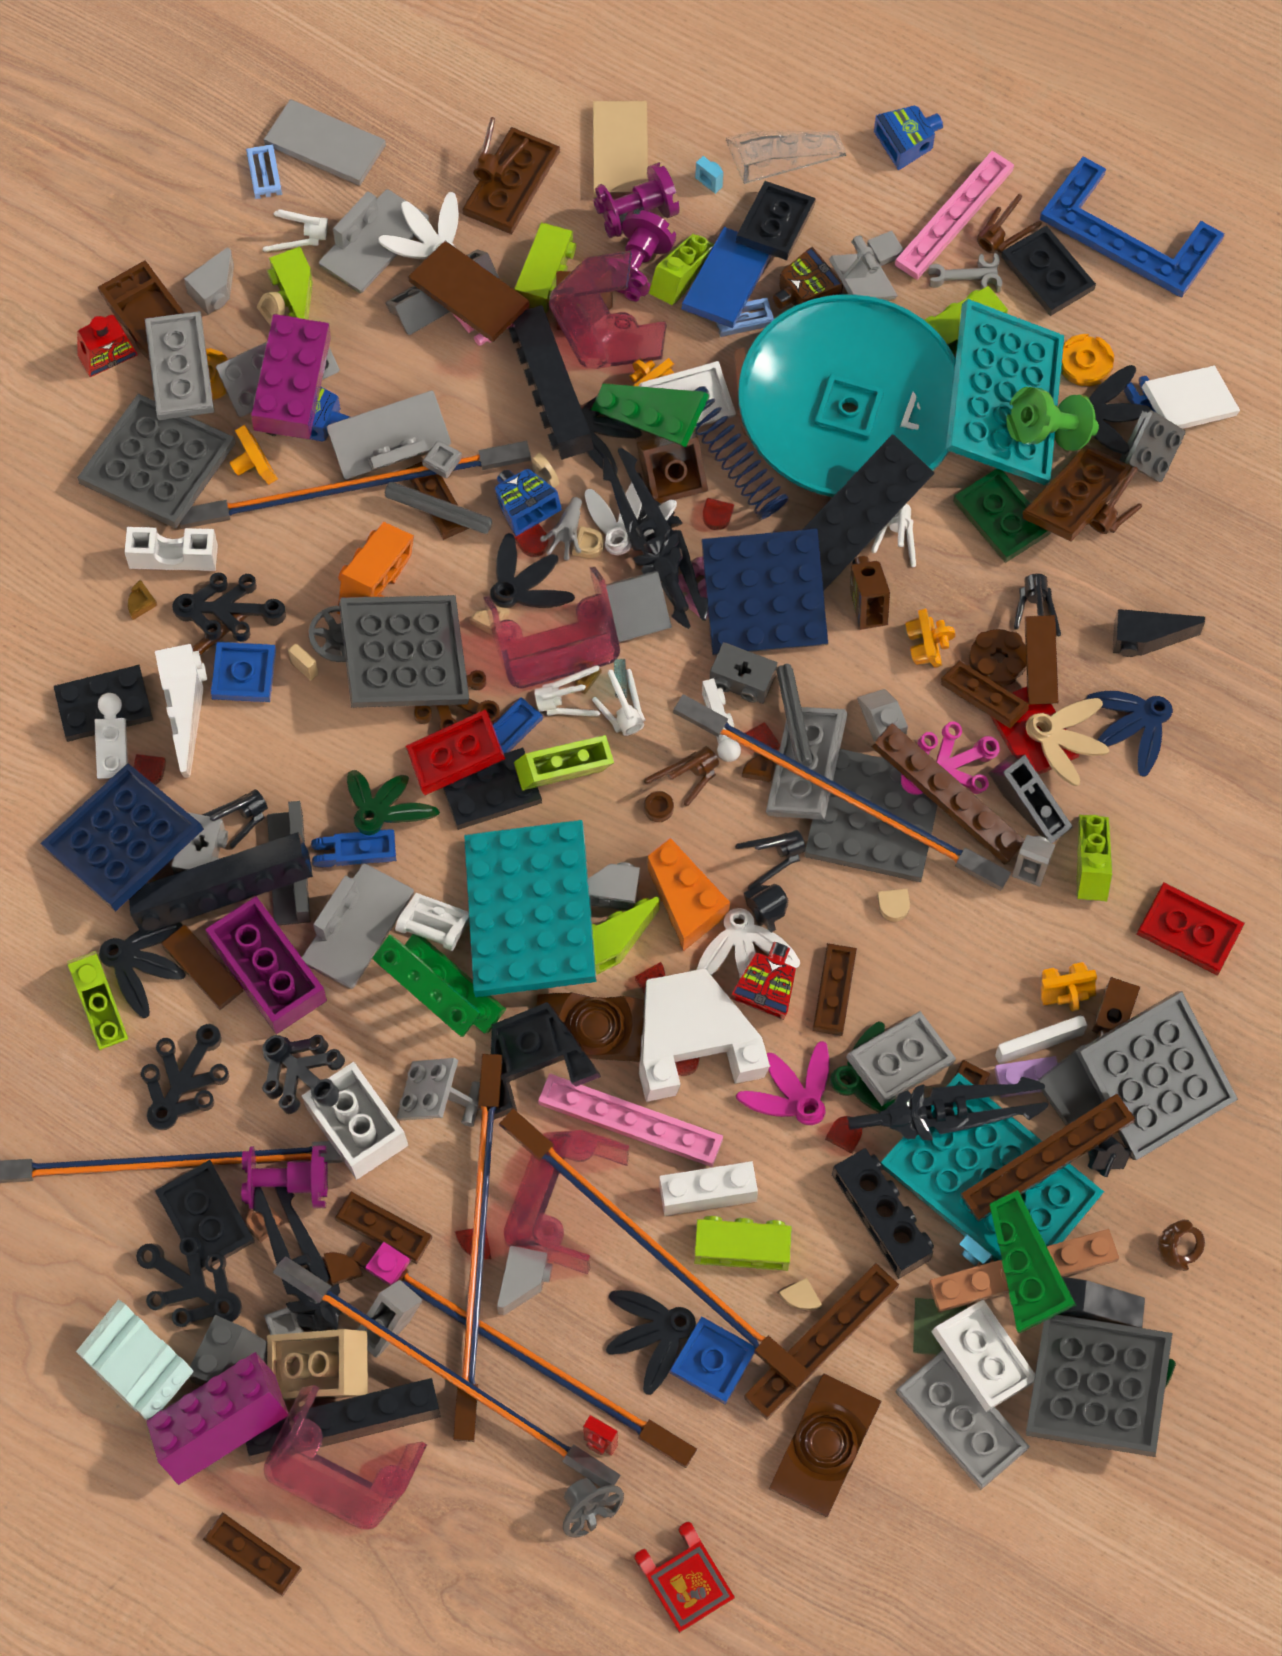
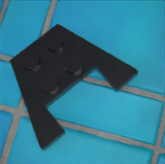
[487,1002,601,1120]

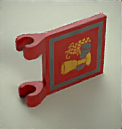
[634,1522,735,1633]

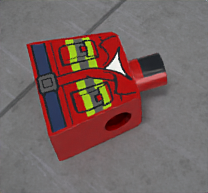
[77,315,138,377]
[730,942,796,1020]

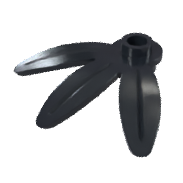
[1089,365,1152,454]
[582,396,642,474]
[490,533,575,608]
[99,922,186,1018]
[606,1290,696,1395]

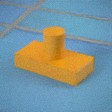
[229,425,278,485]

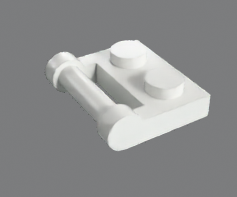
[395,893,470,951]

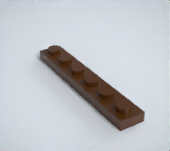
[871,723,1025,864]
[961,1094,1135,1222]
[744,1263,899,1420]

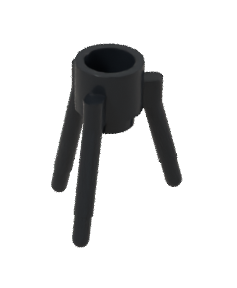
[1014,573,1061,637]
[202,789,268,849]
[735,830,806,891]

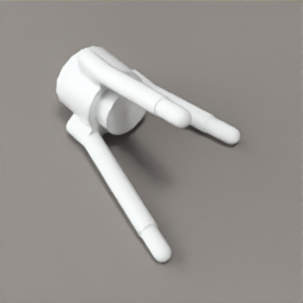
[263,209,328,252]
[871,504,916,567]
[535,665,600,716]
[592,669,645,736]

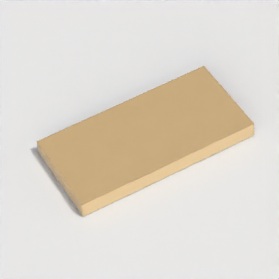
[593,101,648,198]

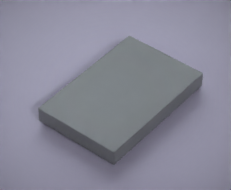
[846,1011,956,1106]

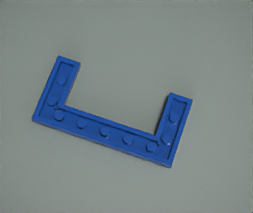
[1040,156,1225,298]

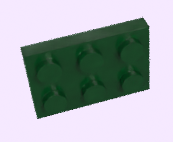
[953,469,1051,563]

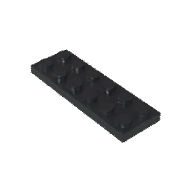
[802,434,935,592]

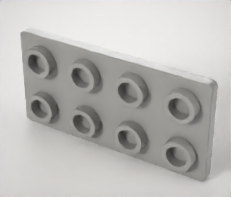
[319,189,429,293]
[216,320,340,417]
[327,391,451,479]
[302,863,414,989]

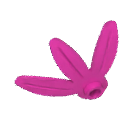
[736,1041,830,1125]

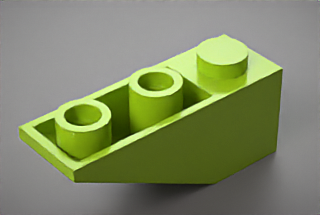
[648,234,714,305]
[267,246,313,320]
[1076,814,1112,902]
[592,896,660,975]
[67,951,128,1050]

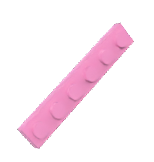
[895,151,1014,280]
[538,1073,723,1167]

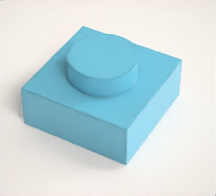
[695,156,723,194]
[959,1235,992,1266]

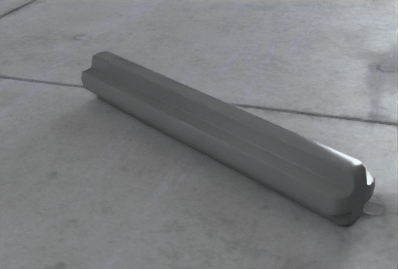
[385,482,492,534]
[776,664,813,766]

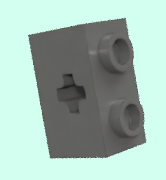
[710,642,778,704]

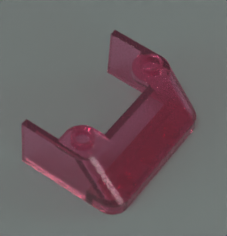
[549,251,667,369]
[483,566,620,688]
[504,1130,629,1274]
[264,1385,427,1530]

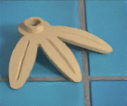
[1026,698,1109,786]

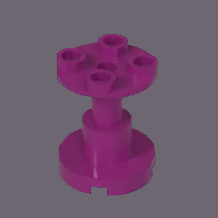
[593,162,680,238]
[599,210,676,302]
[241,1145,328,1209]

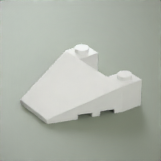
[155,644,208,778]
[639,969,770,1102]

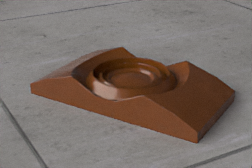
[98,260,185,362]
[536,992,645,1062]
[769,1373,882,1518]

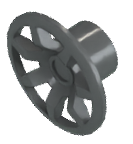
[309,606,346,662]
[562,1478,624,1538]

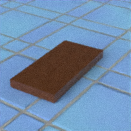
[462,127,560,235]
[408,240,530,342]
[1023,445,1133,542]

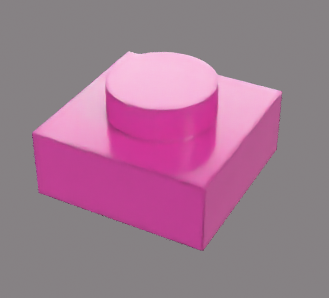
[365,1242,410,1286]

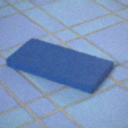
[681,227,772,328]

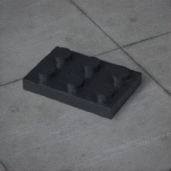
[736,181,816,260]
[1001,225,1096,316]
[53,665,153,742]
[443,748,542,830]
[155,1160,255,1271]

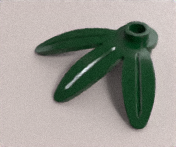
[347,770,440,835]
[830,1021,896,1113]

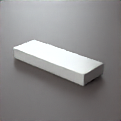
[995,1015,1087,1065]

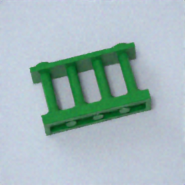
[372,934,506,1037]

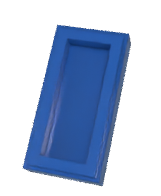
[493,697,543,754]

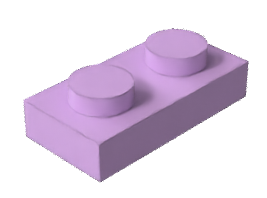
[995,1056,1058,1098]

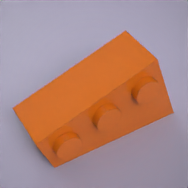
[337,522,414,615]
[647,838,730,951]

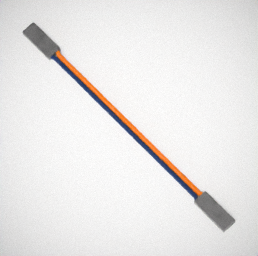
[180,441,531,529]
[673,694,1011,891]
[0,1141,343,1183]
[273,1256,621,1487]

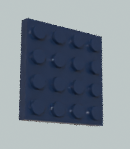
[701,529,829,655]
[40,763,204,912]

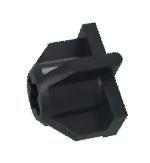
[744,884,789,933]
[1087,1137,1131,1177]

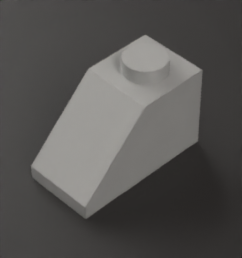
[184,247,234,315]
[857,689,908,742]
[1012,835,1055,887]
[588,862,640,911]
[497,1246,553,1315]
[357,1280,423,1358]

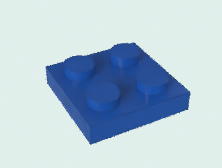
[211,642,276,702]
[670,1316,755,1405]

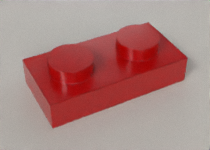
[583,1415,618,1456]

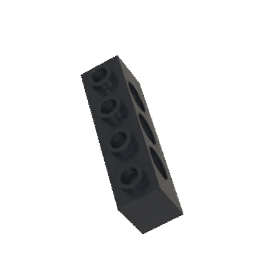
[832,1148,934,1279]

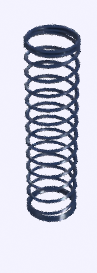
[693,386,789,520]

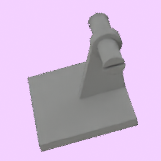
[829,235,898,300]
[397,1058,481,1127]

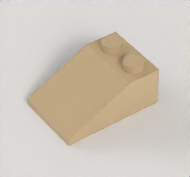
[267,1329,368,1400]

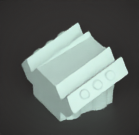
[76,1299,194,1421]

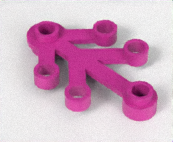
[901,721,1000,795]

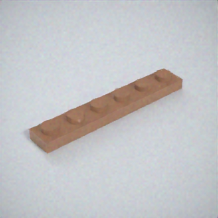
[929,1229,1119,1313]

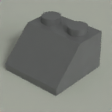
[189,1315,267,1386]

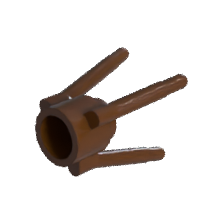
[473,117,529,183]
[977,194,1042,253]
[1089,466,1142,534]
[644,746,719,806]

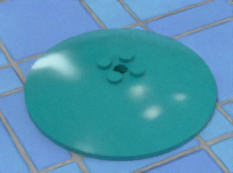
[738,295,956,497]

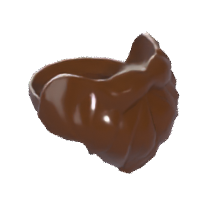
[1157,1219,1205,1271]

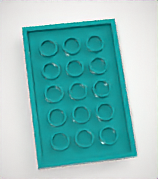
[946,299,1064,485]
[464,820,597,997]
[881,1073,1104,1261]

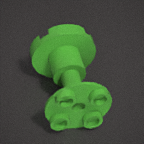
[1006,387,1099,451]

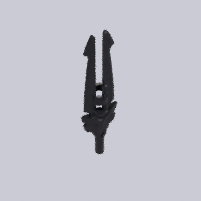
[603,448,689,613]
[631,473,708,629]
[847,1077,1048,1141]
[253,1187,342,1332]

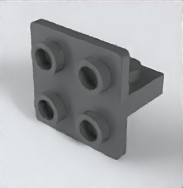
[1119,410,1186,482]

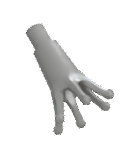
[540,497,582,561]

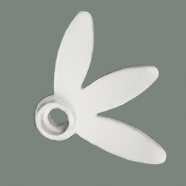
[378,192,459,259]
[585,482,677,555]
[697,908,800,978]

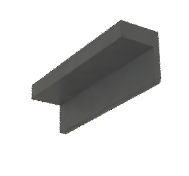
[385,249,500,335]
[267,801,311,926]

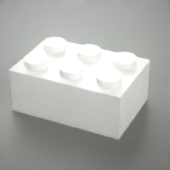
[302,1062,409,1180]

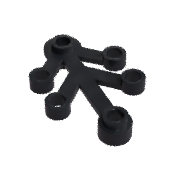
[172,572,286,642]
[141,1024,230,1130]
[262,1035,345,1114]
[136,1236,242,1327]

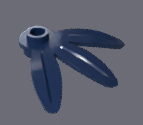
[1086,691,1173,777]

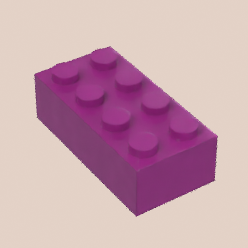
[251,314,331,440]
[205,896,327,1035]
[146,1352,289,1485]

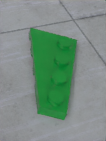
[591,384,709,447]
[989,1190,1076,1333]

